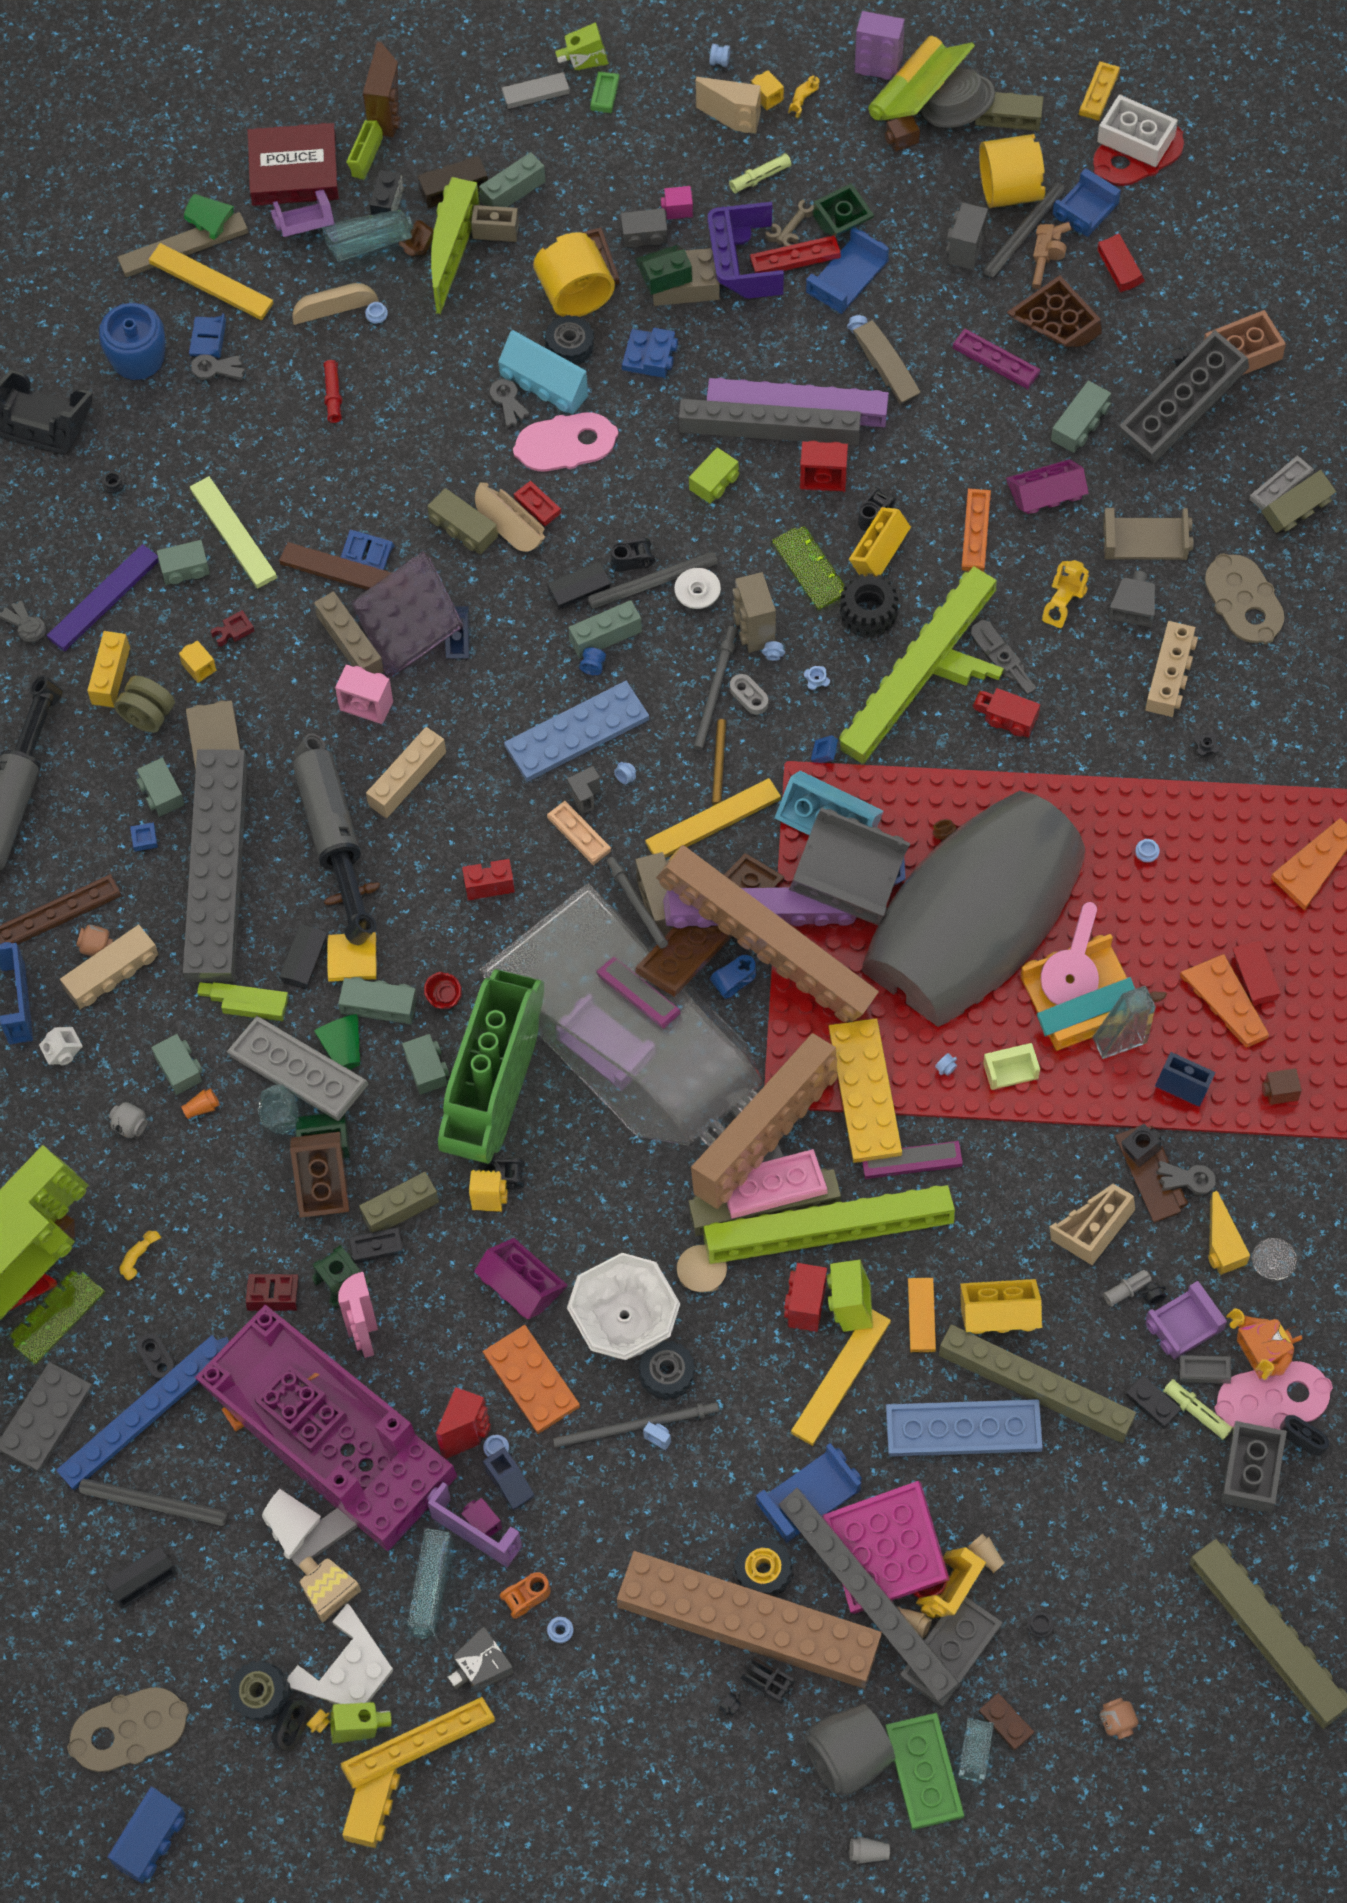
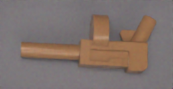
[1032,222,1071,289]

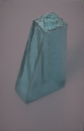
[321,210,413,262]
[1093,985,1156,1059]
[407,1528,454,1639]

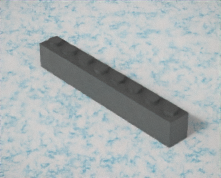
[679,399,861,445]

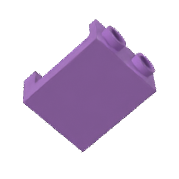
[271,189,334,237]
[1145,1281,1227,1360]

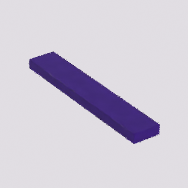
[47,544,159,652]

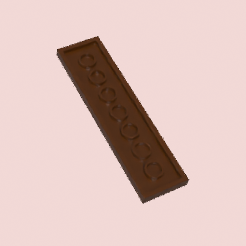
[635,853,784,997]

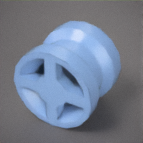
[710,44,730,67]

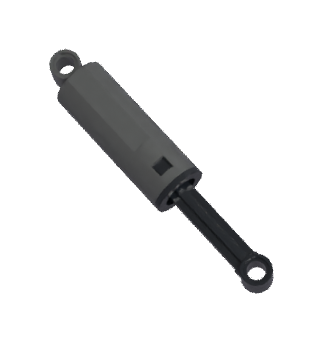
[0,675,63,871]
[292,733,377,945]

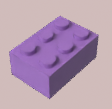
[855,11,905,80]

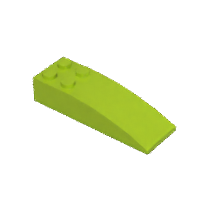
[431,177,479,314]

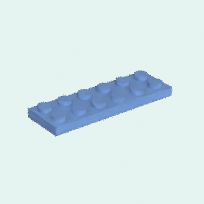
[504,681,649,782]
[886,1399,1042,1457]

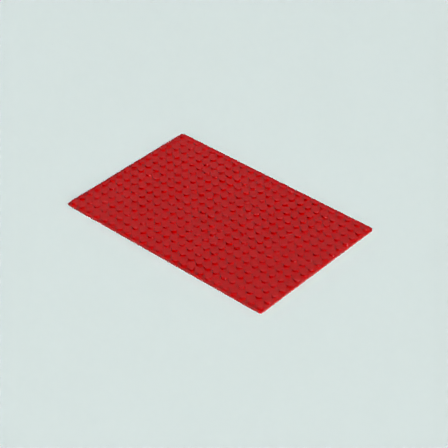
[764,761,1347,1139]

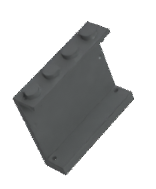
[789,808,910,925]

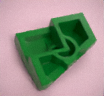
[184,194,234,240]
[314,1014,361,1070]

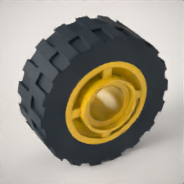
[735,1538,793,1597]

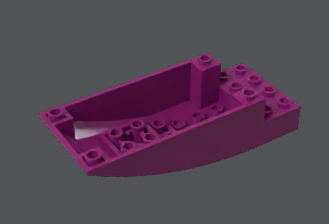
[195,1305,457,1552]

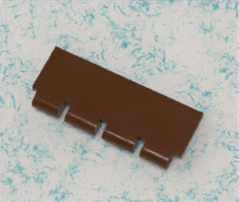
[1115,1126,1188,1223]

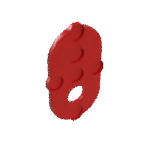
[1093,127,1184,186]

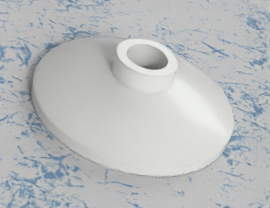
[675,568,721,609]

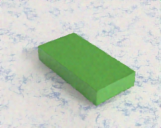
[590,72,620,113]

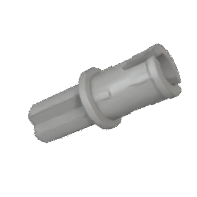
[1103,1270,1152,1307]

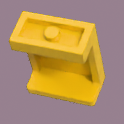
[916,1547,986,1618]

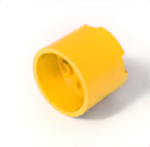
[979,134,1045,208]
[533,233,615,317]

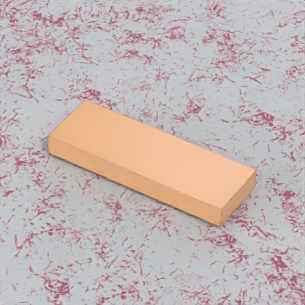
[547,801,611,865]

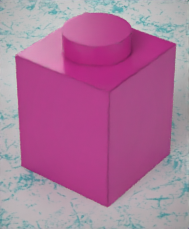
[661,186,693,219]

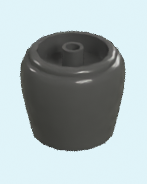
[804,1704,895,1795]

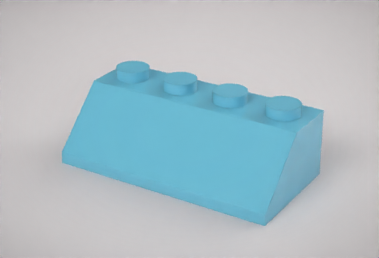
[498,330,588,415]
[775,771,883,835]

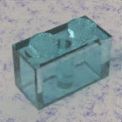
[958,1718,994,1782]

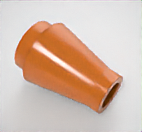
[181,1088,220,1119]

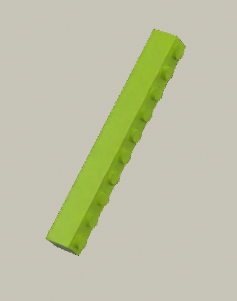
[839,566,997,765]
[704,1185,955,1264]

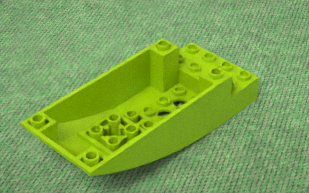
[0,1145,89,1320]

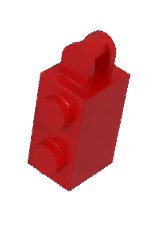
[973,688,1040,738]

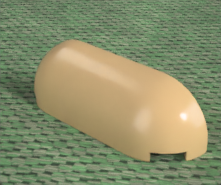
[292,283,379,325]
[475,483,545,551]

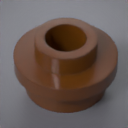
[933,819,956,840]

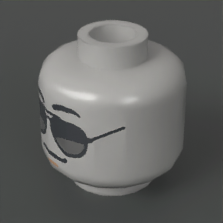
[109,1102,147,1138]

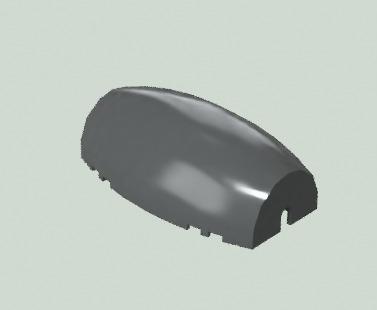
[862,791,1085,1027]

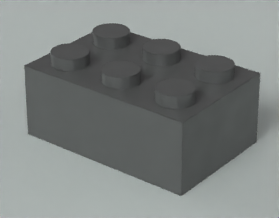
[1220,1421,1287,1513]

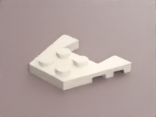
[287,1604,393,1704]

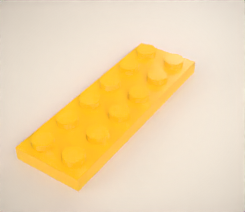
[829,1018,902,1163]

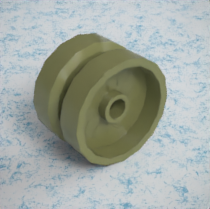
[114,675,175,733]

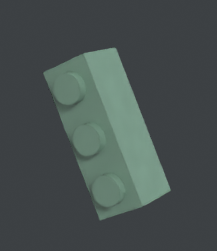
[479,152,546,207]
[1051,381,1112,453]
[568,600,642,659]
[338,977,417,1024]

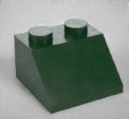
[813,183,874,236]
[635,245,693,295]

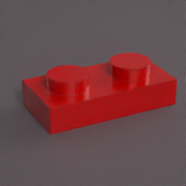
[514,481,561,527]

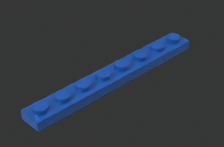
[56,1335,223,1490]

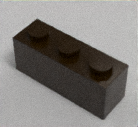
[417,156,488,208]

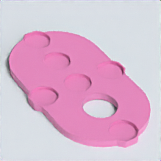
[513,412,618,472]
[1214,1361,1333,1430]

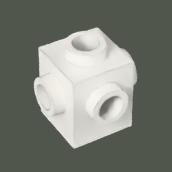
[39,1027,83,1065]

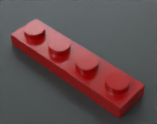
[750,236,841,273]

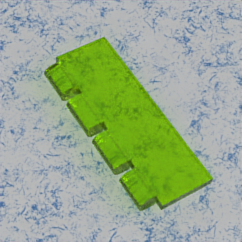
[772,526,845,610]
[9,1270,105,1365]

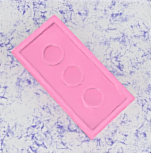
[726,1149,828,1219]

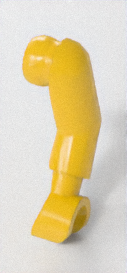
[788,76,819,118]
[119,1231,162,1280]

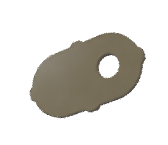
[1205,553,1284,644]
[67,1687,189,1772]

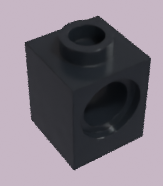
[1121,1124,1162,1167]

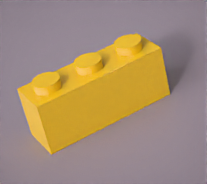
[848,507,911,577]
[87,631,130,708]
[342,1768,400,1848]

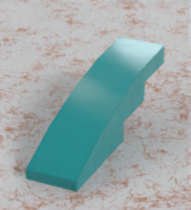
[1036,977,1140,1036]

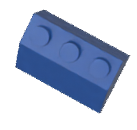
[108,1787,185,1884]

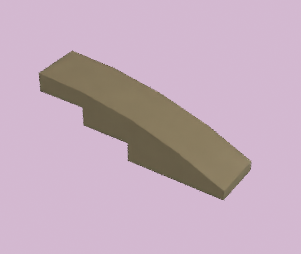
[853,320,920,404]

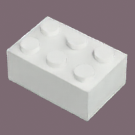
[1097,95,1178,167]

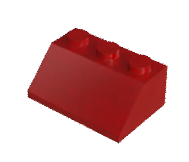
[436,1387,491,1459]

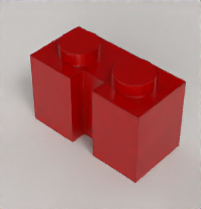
[462,859,515,900]

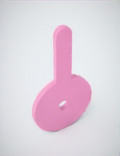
[1040,902,1099,1005]

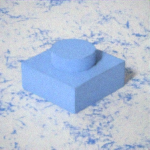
[643,1422,671,1451]

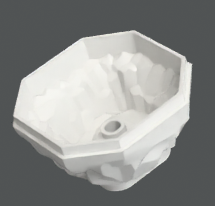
[567,1253,680,1360]

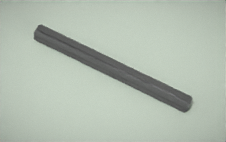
[984,182,1065,278]
[588,552,717,609]
[79,1479,227,1526]

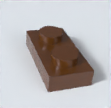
[978,1693,1034,1752]

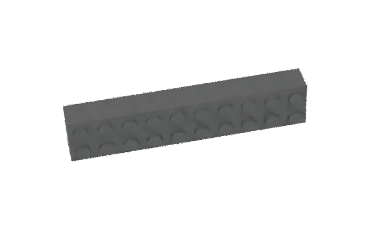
[183,749,248,983]

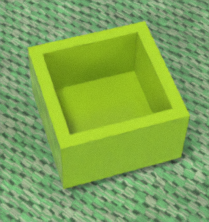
[827,1260,873,1332]

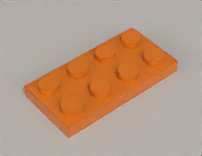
[482,1325,580,1434]

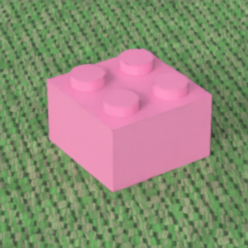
[335,665,393,724]

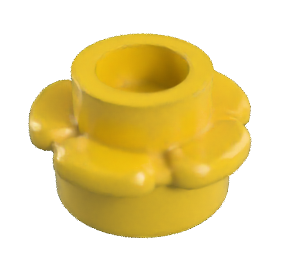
[306,1709,330,1733]

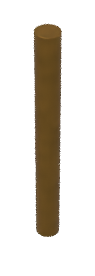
[712,719,726,805]

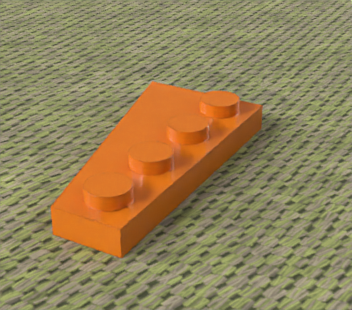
[1271,818,1347,910]
[1180,954,1269,1048]

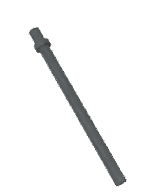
[553,1402,719,1448]

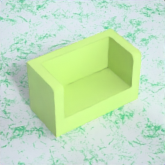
[983,1043,1040,1090]

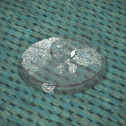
[1252,1238,1297,1280]

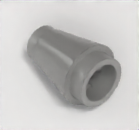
[849,1836,890,1864]

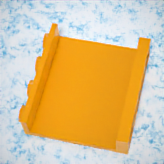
[1021,934,1147,1051]

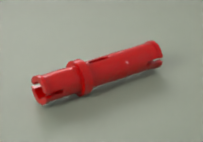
[323,360,342,423]

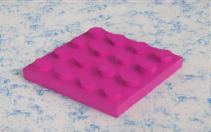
[823,1481,950,1614]

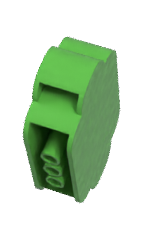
[438,969,544,1164]

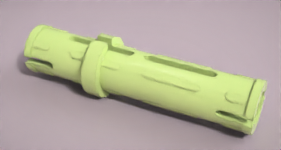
[729,153,791,194]
[1163,1379,1233,1440]

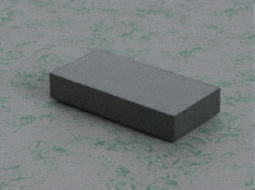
[1179,1355,1231,1383]

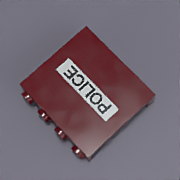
[248,123,339,206]

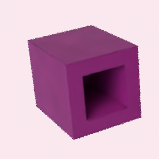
[461,1498,502,1537]

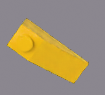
[1208,1191,1250,1275]

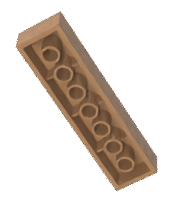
[691,1033,838,1209]

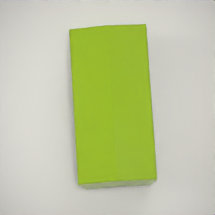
[346,120,383,180]

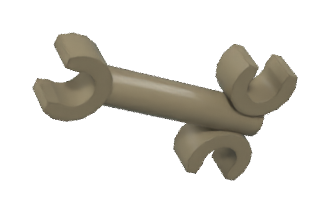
[765,200,814,247]

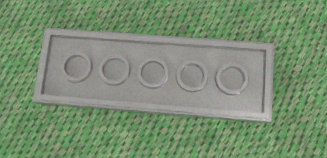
[227,1016,369,1121]

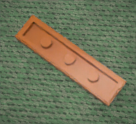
[961,489,991,572]

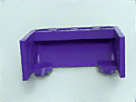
[708,202,784,298]

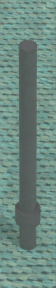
[694,626,737,750]
[607,857,668,948]

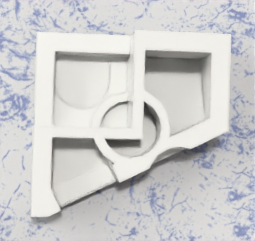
[262,1489,321,1559]

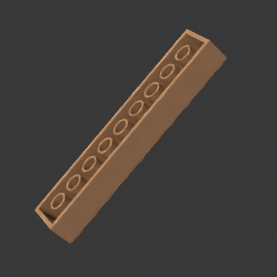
[656,844,879,1022]
[617,1551,882,1689]

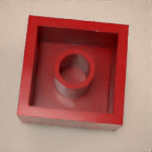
[800,441,848,492]
[784,1263,827,1332]

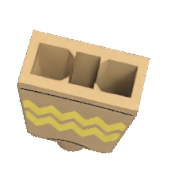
[299,1556,361,1622]

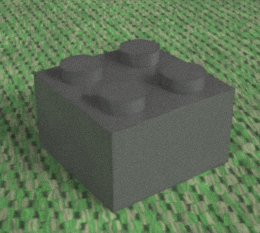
[946,202,988,270]

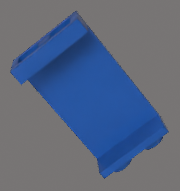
[806,227,889,314]
[0,942,33,1045]
[756,1443,862,1543]

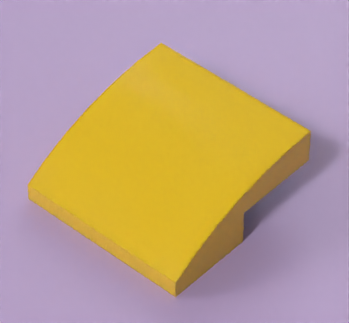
[328,932,377,982]

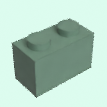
[157,540,210,585]
[136,758,185,817]
[151,1034,203,1095]
[402,1034,449,1095]

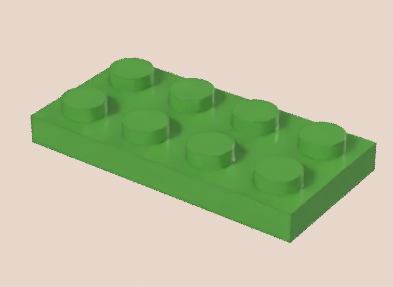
[885,1713,964,1830]

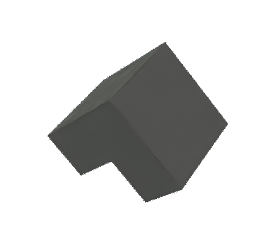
[567,766,601,815]

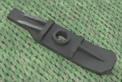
[971,620,1037,695]

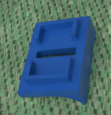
[189,313,226,358]
[341,529,395,570]

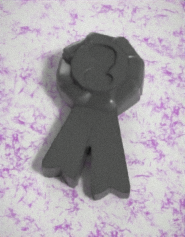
[191,355,245,380]
[489,379,529,428]
[0,600,46,642]
[1156,1161,1216,1195]

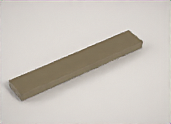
[117,212,248,278]

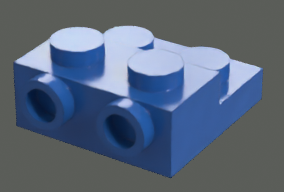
[622,328,678,378]

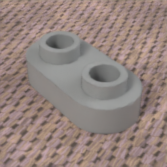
[730,674,768,715]

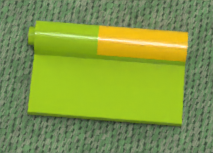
[868,36,975,121]

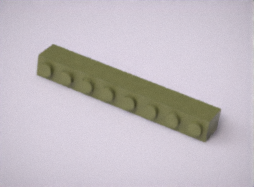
[939,1324,1136,1443]
[1189,1539,1347,1729]

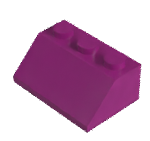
[1006,459,1089,514]
[474,1238,568,1319]

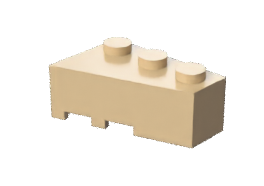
[1049,1184,1135,1265]

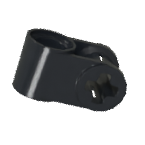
[858,487,896,531]
[610,538,656,572]
[477,1158,525,1190]

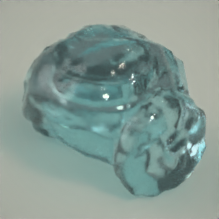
[258,1084,299,1134]

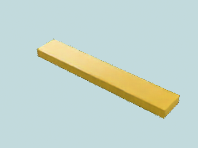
[148,243,273,320]
[645,778,781,858]
[791,1310,891,1446]
[341,1697,495,1789]

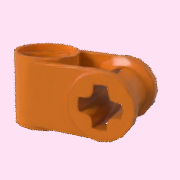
[499,1573,551,1619]

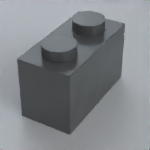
[621,208,668,247]

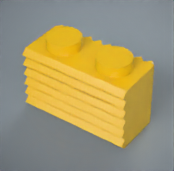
[469,1170,508,1212]

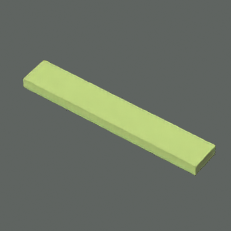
[190,477,277,589]

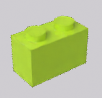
[689,447,739,504]

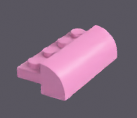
[338,1272,378,1358]

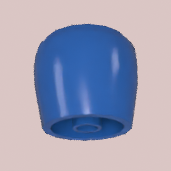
[99,303,165,380]

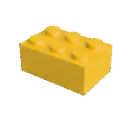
[960,1279,1042,1334]

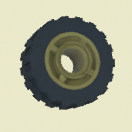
[229,1661,291,1721]

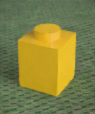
[751,70,784,111]
[179,640,217,683]

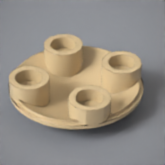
[677,1245,727,1292]

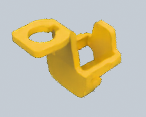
[1042,560,1089,628]

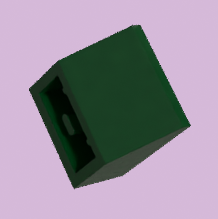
[296,1113,350,1158]

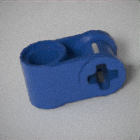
[710,955,756,999]

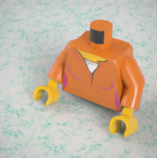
[1226,1308,1302,1380]

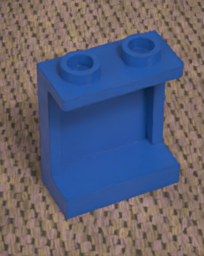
[1053,168,1121,237]

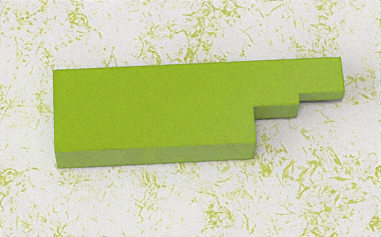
[933,649,1004,686]
[197,982,289,1022]

